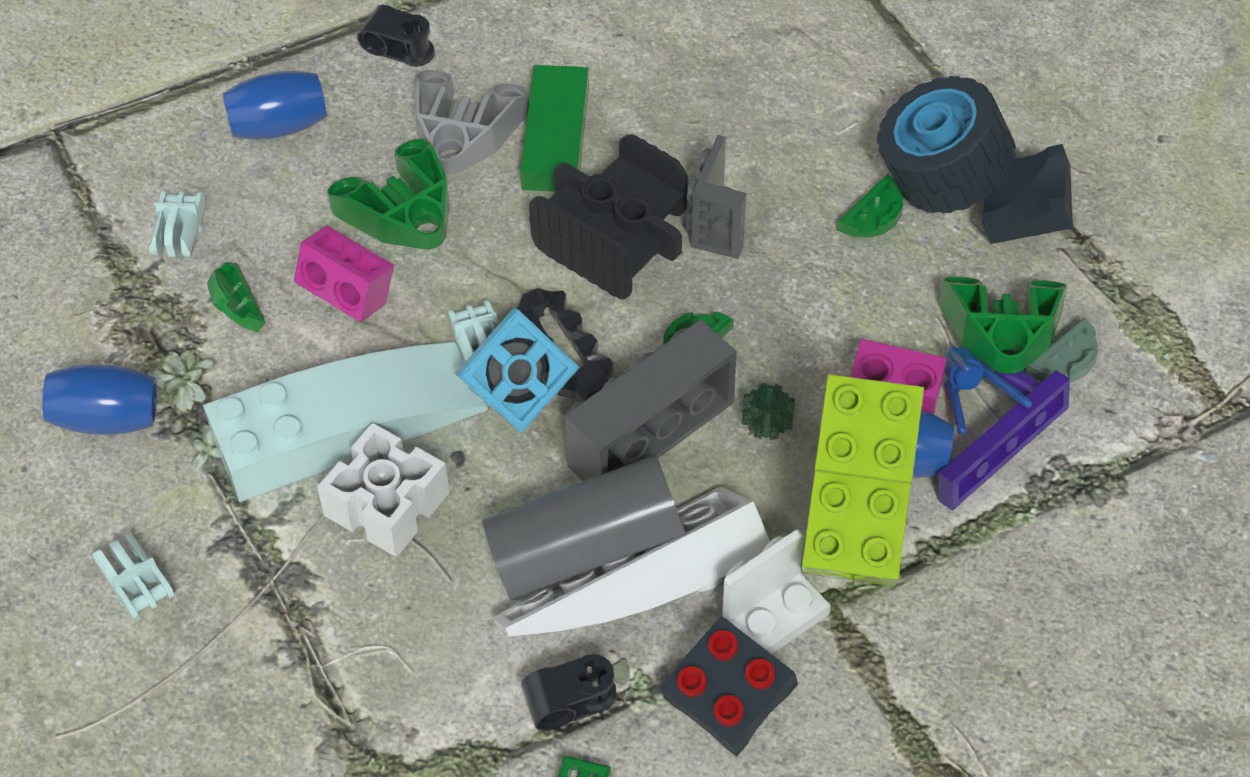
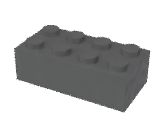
[565,319,737,481]

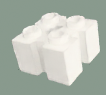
[317,423,450,557]

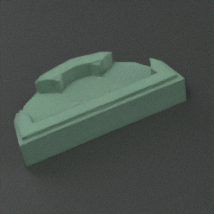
[1026,317,1098,382]

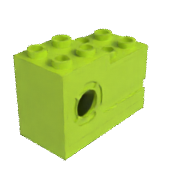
[802,374,924,587]

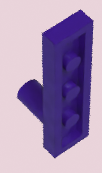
[938,370,1070,511]

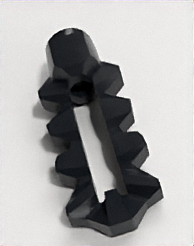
[516,288,614,402]

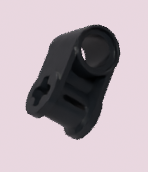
[357,4,435,67]
[521,654,617,731]

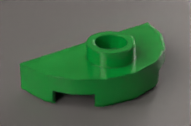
[207,262,265,332]

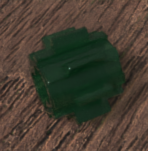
[741,383,795,440]

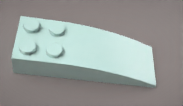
[203,342,488,502]

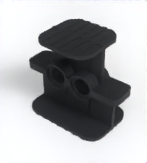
[529,134,688,300]

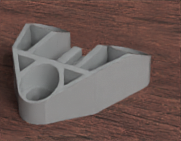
[415,70,529,174]

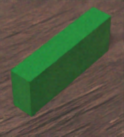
[520,65,589,192]

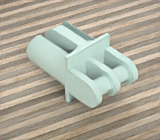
[149,190,205,258]
[447,300,498,362]
[92,532,175,620]

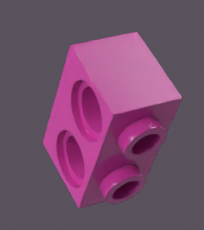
[294,225,394,322]
[850,339,947,414]

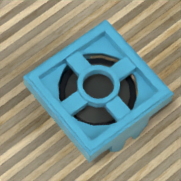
[455,308,579,433]

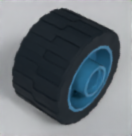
[877,76,1016,214]

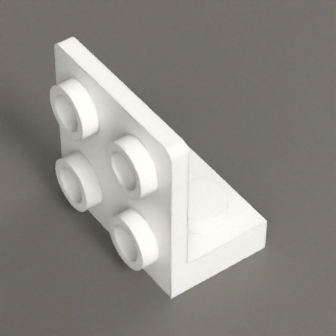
[722,529,831,654]

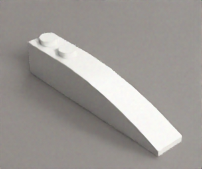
[493,486,770,637]

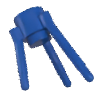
[944,346,1032,435]

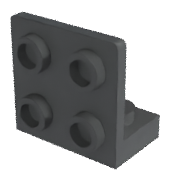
[686,135,746,259]

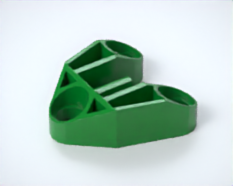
[327,138,450,249]
[940,276,1067,374]

